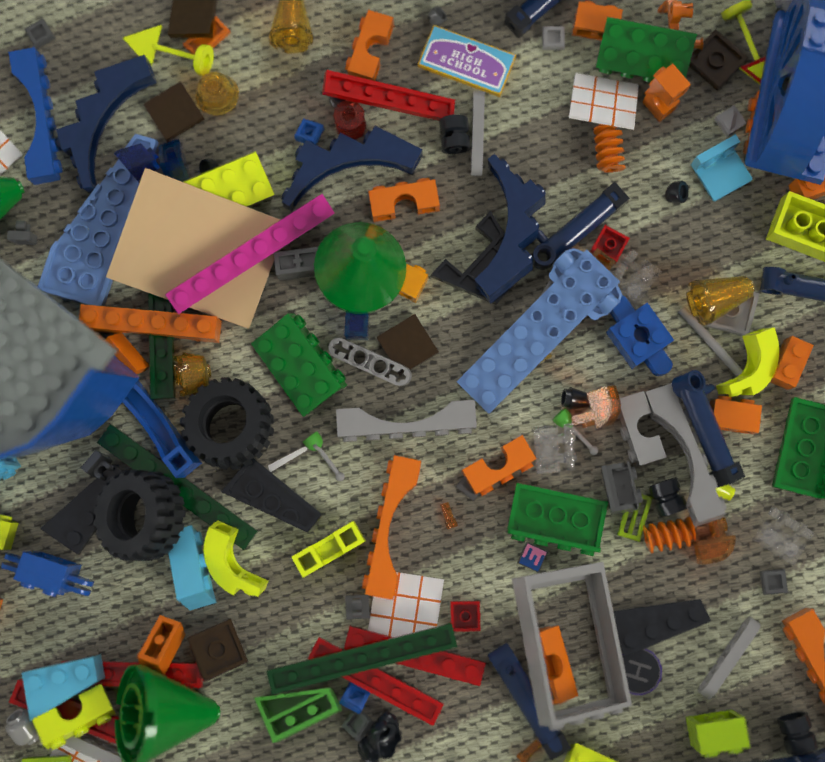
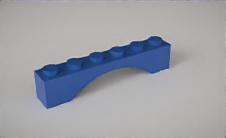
[9,47,63,185]
[113,356,202,478]

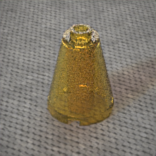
[269,0,313,54]
[686,276,755,326]

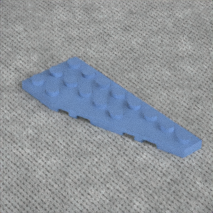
[38,134,158,306]

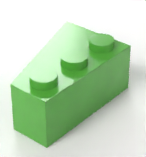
[254,688,342,743]

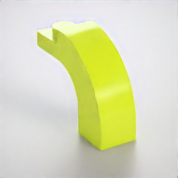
[716,327,779,397]
[204,520,269,597]

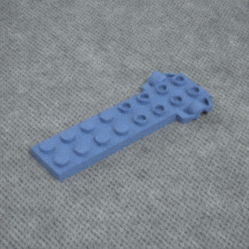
[457,248,622,414]

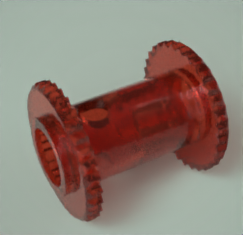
[333,100,367,140]

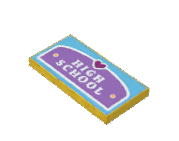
[418,25,516,97]

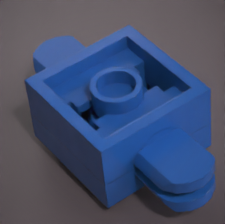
[606,295,674,376]
[1,551,94,597]

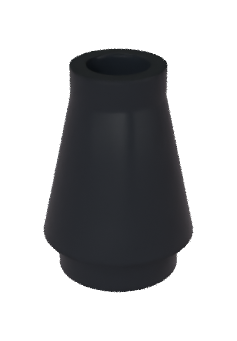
[561,387,597,410]

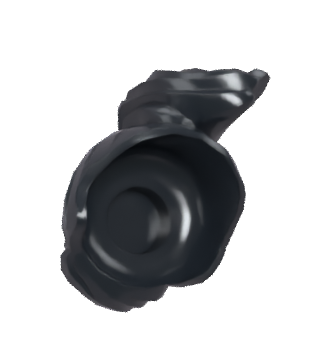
[357,711,402,762]

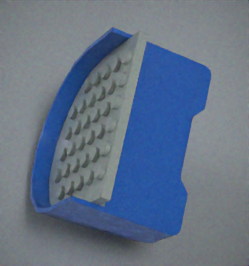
[0,258,140,459]

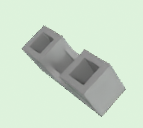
[613,391,666,467]

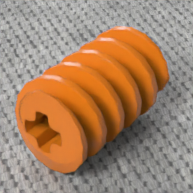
[594,124,626,173]
[643,517,696,554]

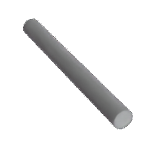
[678,306,743,377]

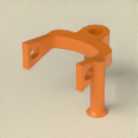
[658,0,703,51]

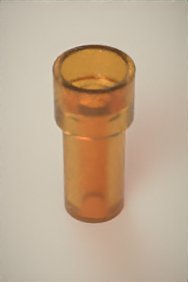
[440,502,458,530]
[516,739,542,762]

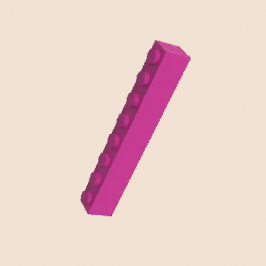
[165,194,335,314]

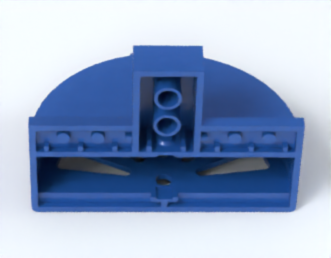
[745,0,825,185]

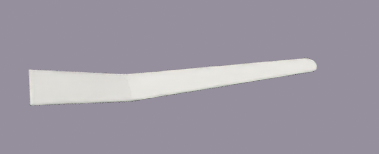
[268,447,307,472]

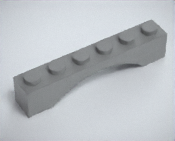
[645,383,726,527]
[336,400,477,442]

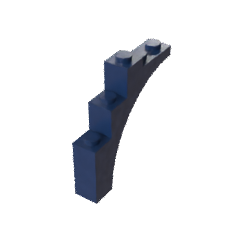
[56,54,157,194]
[281,126,423,212]
[474,154,546,304]

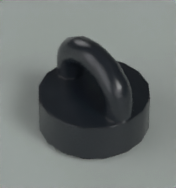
[665,181,689,204]

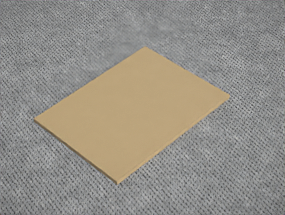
[106,168,280,329]

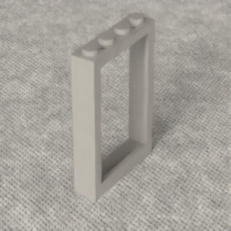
[512,562,632,730]

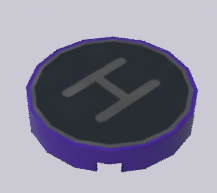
[622,649,662,695]

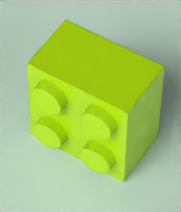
[686,710,750,757]

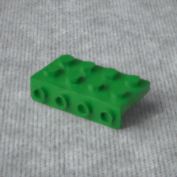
[595,16,697,82]
[251,313,347,417]
[772,397,825,500]
[506,483,608,556]

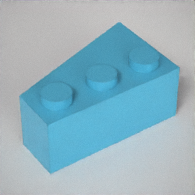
[168,525,217,610]
[22,654,105,721]

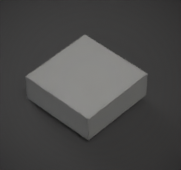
[542,26,565,50]

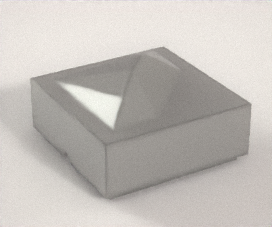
[714,105,747,137]

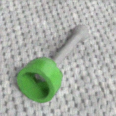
[552,408,598,455]
[303,431,345,481]

